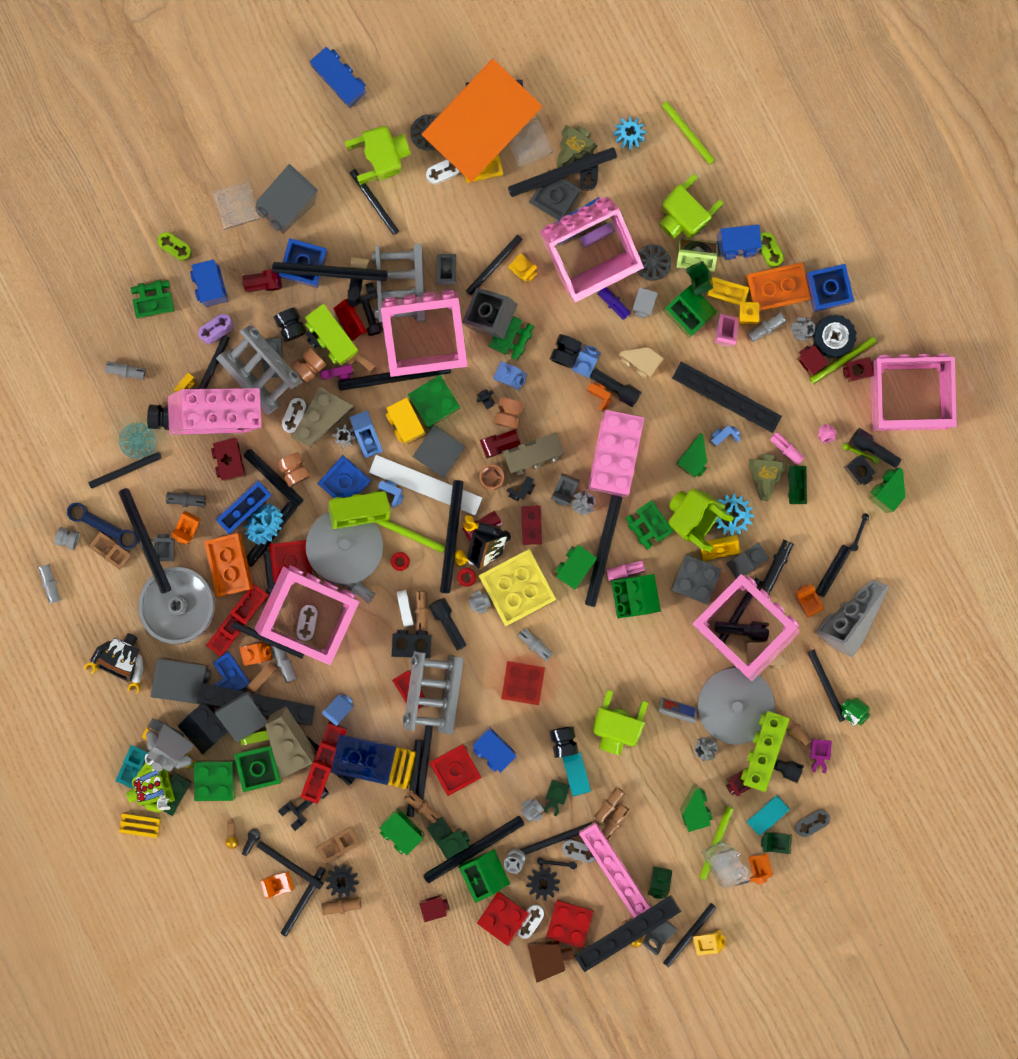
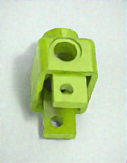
[345,126,411,185]
[658,174,724,239]
[669,489,734,552]
[593,689,648,755]

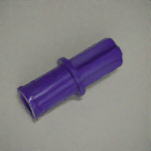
[597,287,631,320]

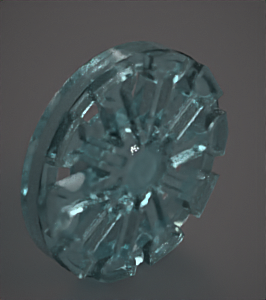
[119,423,155,459]

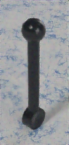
[850,513,869,551]
[537,858,577,869]

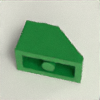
[676,433,707,478]

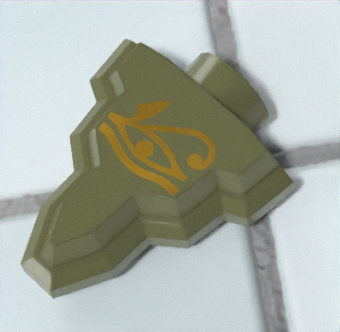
[557,125,597,167]
[749,454,787,501]

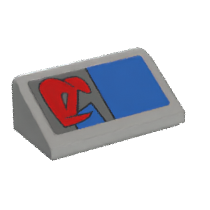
[657,697,697,723]

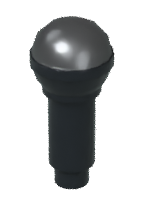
[242,828,261,856]

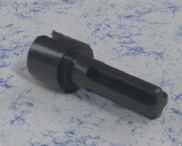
[590,368,642,407]
[849,428,901,468]
[428,597,466,650]
[714,621,769,641]
[774,759,804,783]

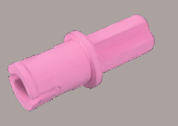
[770,432,805,465]
[606,561,645,581]

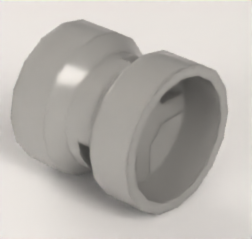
[54,527,80,550]

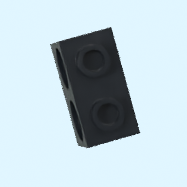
[391,630,432,659]

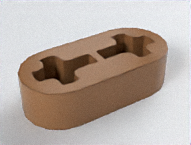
[246,662,278,694]

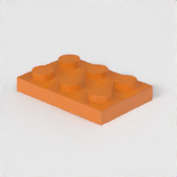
[746,262,811,312]
[204,533,253,597]

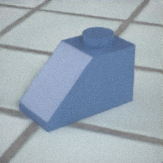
[350,410,383,458]
[322,694,354,726]

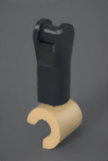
[348,257,370,307]

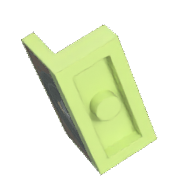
[676,239,717,272]

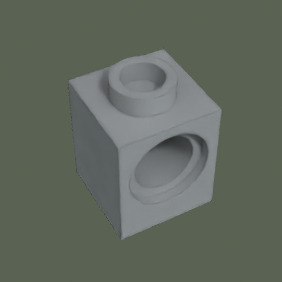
[632,287,658,319]

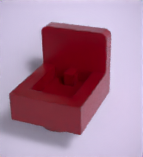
[726,768,751,797]

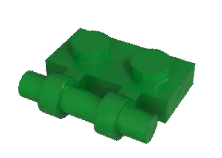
[131,279,175,319]
[488,316,535,361]
[625,500,674,550]

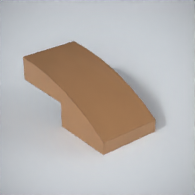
[347,354,376,373]
[88,531,131,570]
[316,827,360,864]

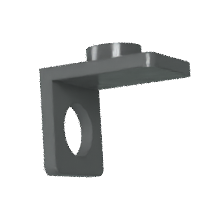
[642,921,677,956]

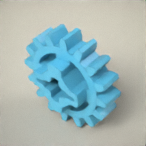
[715,494,754,536]
[244,503,283,545]

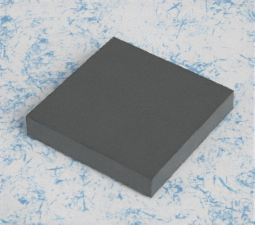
[529,170,582,221]
[412,425,465,478]
[215,691,268,742]

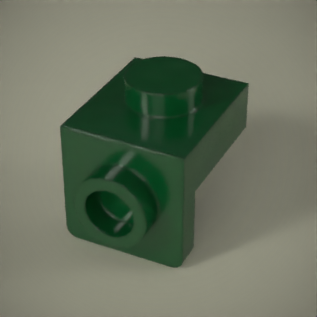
[686,261,713,296]
[440,828,470,858]
[761,832,792,854]
[648,867,672,899]

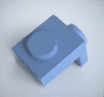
[572,345,601,378]
[493,361,527,391]
[710,425,741,447]
[378,479,404,508]

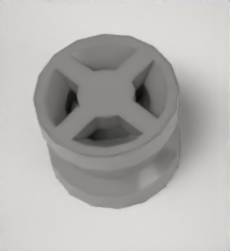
[504,849,526,874]

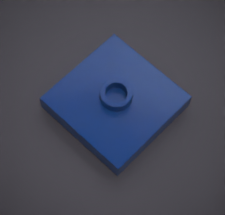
[317,455,372,498]

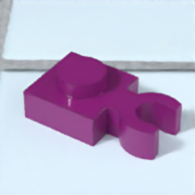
[320,365,354,380]
[810,739,832,773]

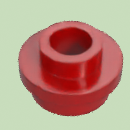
[391,552,410,571]
[457,568,476,587]

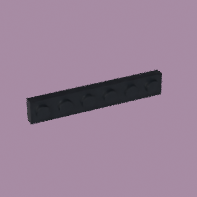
[672,361,782,433]
[197,683,315,726]
[574,895,681,972]

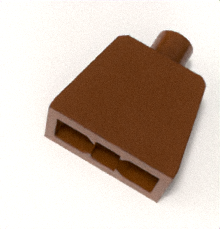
[528,941,575,983]

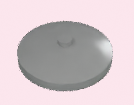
[306,512,383,585]
[138,567,215,644]
[697,667,775,745]

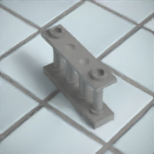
[372,244,426,325]
[216,325,303,415]
[402,651,464,734]

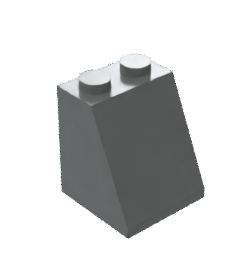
[255,164,318,234]
[150,657,211,704]

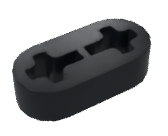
[580,153,598,191]

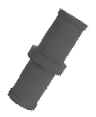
[166,492,206,508]

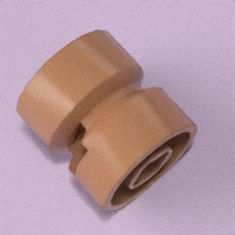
[291,347,327,383]
[494,397,524,430]
[277,452,311,487]
[479,464,504,490]

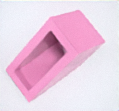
[714,314,739,347]

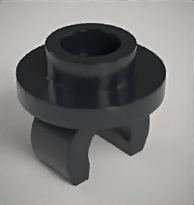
[476,389,495,409]

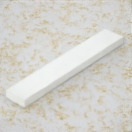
[369,455,482,516]

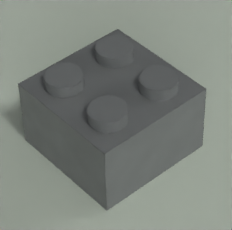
[462,287,518,340]
[670,555,722,605]

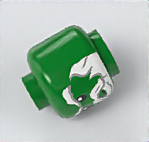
[841,697,871,726]

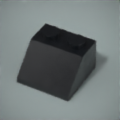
[178,704,228,754]

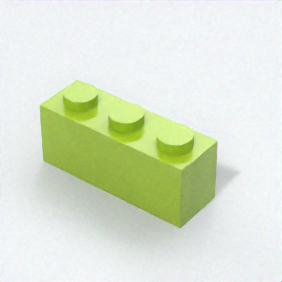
[305,304,359,366]
[328,491,391,529]

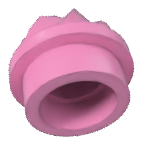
[818,424,837,444]

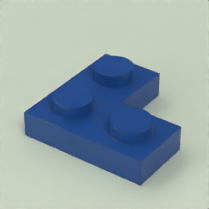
[213,652,251,691]

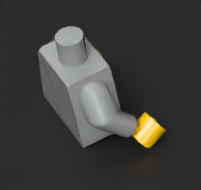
[142,724,196,771]

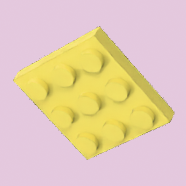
[479,549,556,627]

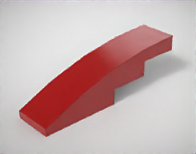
[206,583,268,657]
[300,722,347,804]

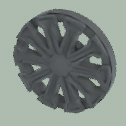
[411,114,437,151]
[637,245,671,281]

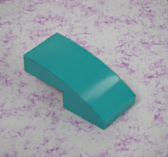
[115,745,149,789]
[562,752,591,797]
[747,795,790,836]

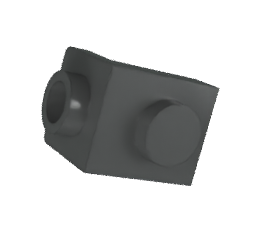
[551,472,580,506]
[152,534,174,561]

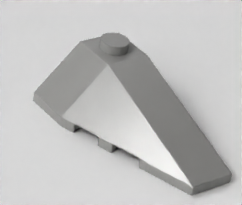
[815,580,889,657]

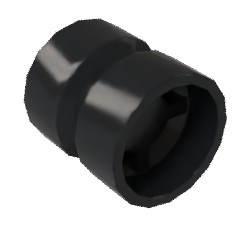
[273,307,307,342]
[549,334,582,368]
[147,404,169,430]
[550,726,579,758]

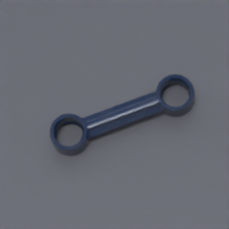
[67,503,138,549]

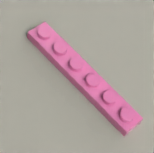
[579,822,651,918]

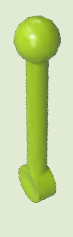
[842,443,880,464]

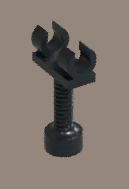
[347,282,383,336]
[278,788,329,831]

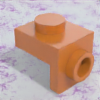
[587,382,612,412]
[171,510,201,544]
[795,584,824,618]
[239,642,272,666]
[747,853,774,885]
[261,871,294,899]

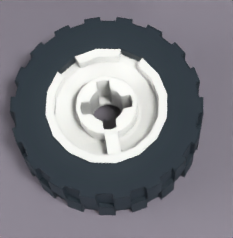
[812,315,857,358]

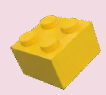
[385,398,426,445]

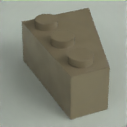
[292,387,355,448]
[503,432,565,476]
[265,707,317,779]

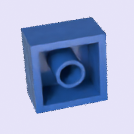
[717,225,762,260]
[279,238,328,288]
[190,259,229,307]
[806,264,854,313]
[473,726,517,773]

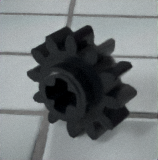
[325,863,359,899]
[526,865,560,901]

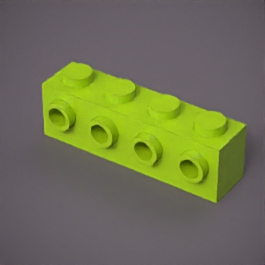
[741,710,790,792]

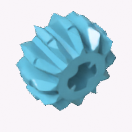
[614,116,646,150]

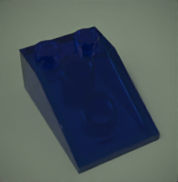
[331,734,396,785]

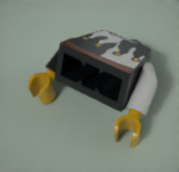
[455,516,511,569]
[84,633,144,694]

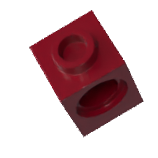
[797,345,828,376]
[843,357,874,383]
[419,895,450,922]

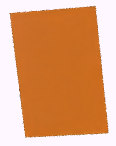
[421,58,543,183]

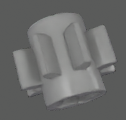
[791,317,815,340]
[332,424,357,449]
[572,491,596,516]
[468,590,491,614]
[694,737,718,761]
[521,798,544,822]

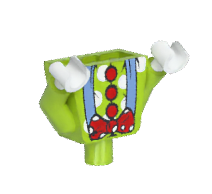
[126,754,175,813]

